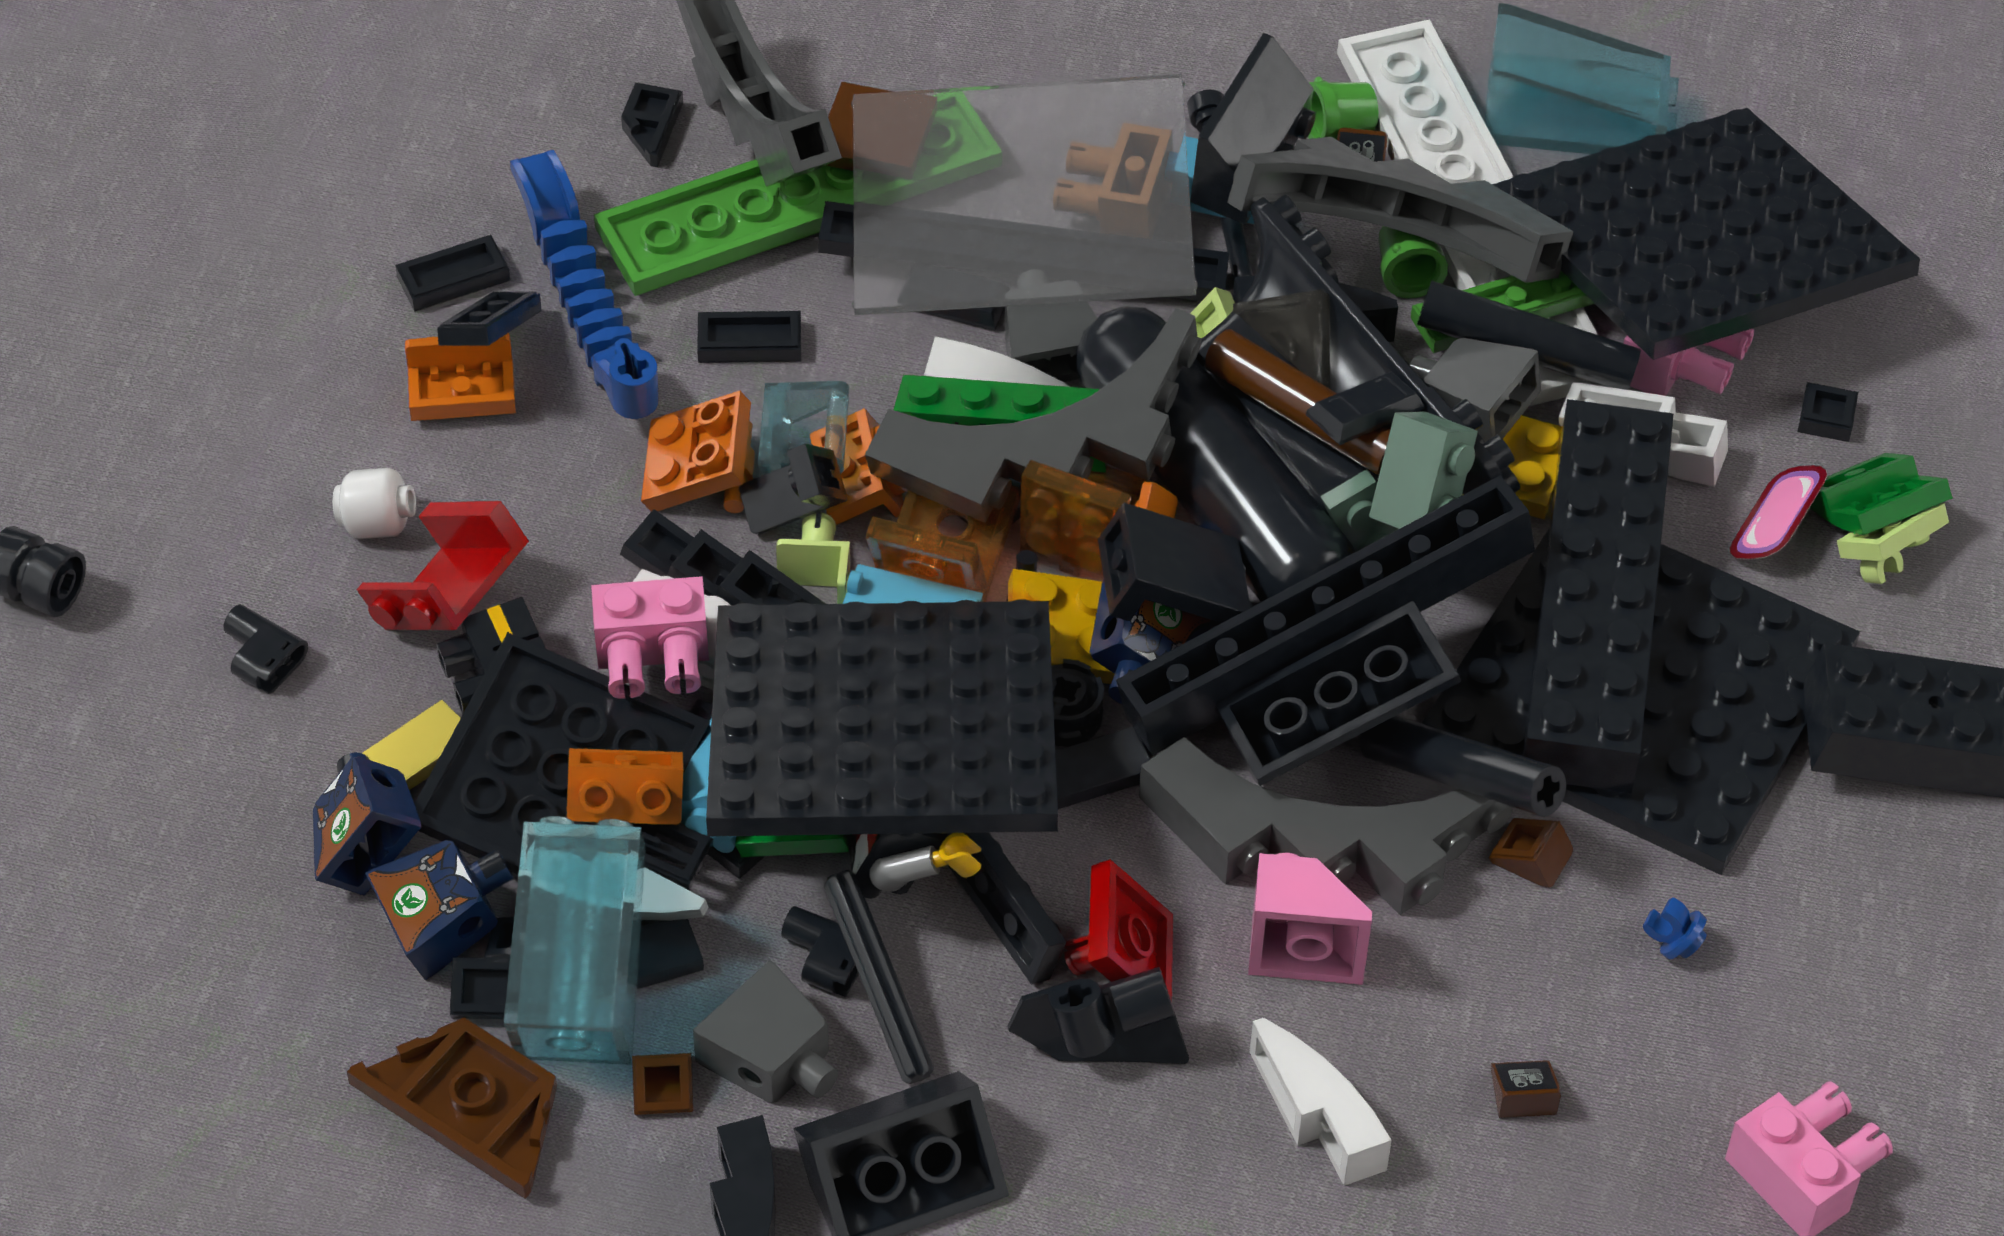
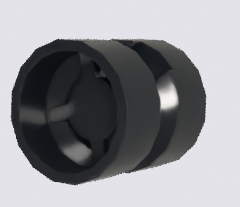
[0,526,86,617]

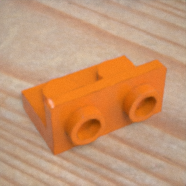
[810,408,907,525]
[567,748,683,825]

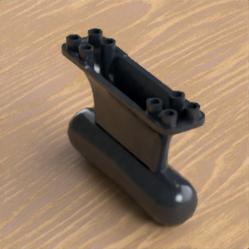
[1077,194,1520,602]

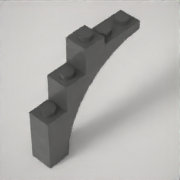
[676,0,842,187]
[1227,137,1574,283]
[865,308,1201,523]
[1140,737,1513,915]

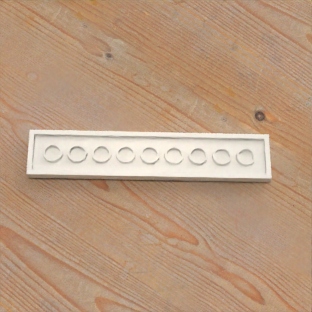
[1337,19,1598,406]

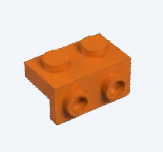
[405,333,516,421]

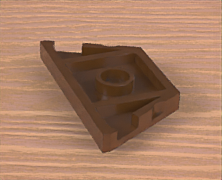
[347,1017,557,1199]

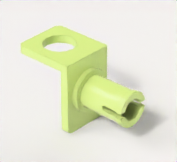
[776,512,850,604]

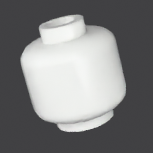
[332,468,416,539]

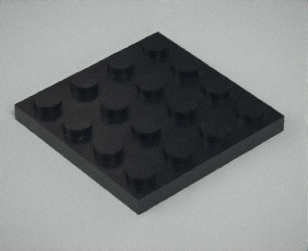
[414,632,710,917]

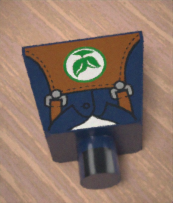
[1090,580,1212,704]
[313,752,421,896]
[365,840,514,980]

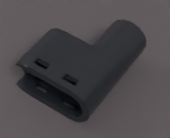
[223,604,308,694]
[781,906,859,997]

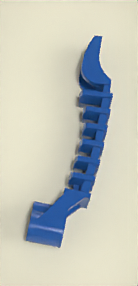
[510,150,659,419]

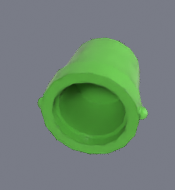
[1308,76,1378,140]
[1378,226,1448,299]

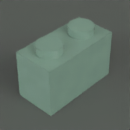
[1369,412,1478,529]

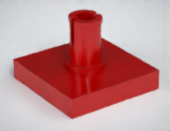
[1064,859,1173,1002]

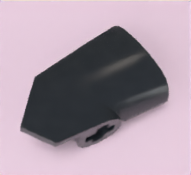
[1007,967,1189,1064]

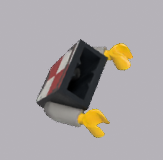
[850,833,981,899]

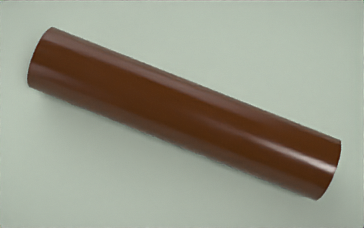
[1205,329,1391,476]

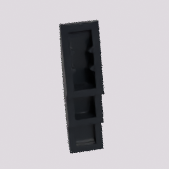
[620,509,826,605]

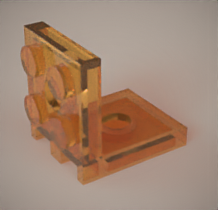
[1020,460,1169,577]
[866,486,1021,602]

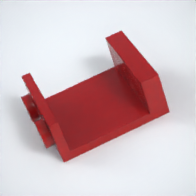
[356,501,529,630]

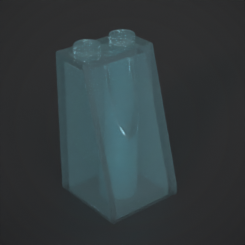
[1484,3,1679,154]
[504,816,645,1065]

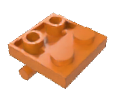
[641,390,755,513]

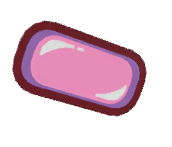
[1729,465,1827,559]

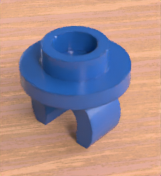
[1642,897,1707,960]

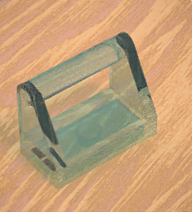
[758,381,850,476]

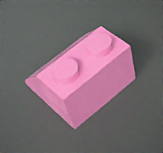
[1248,853,1372,985]

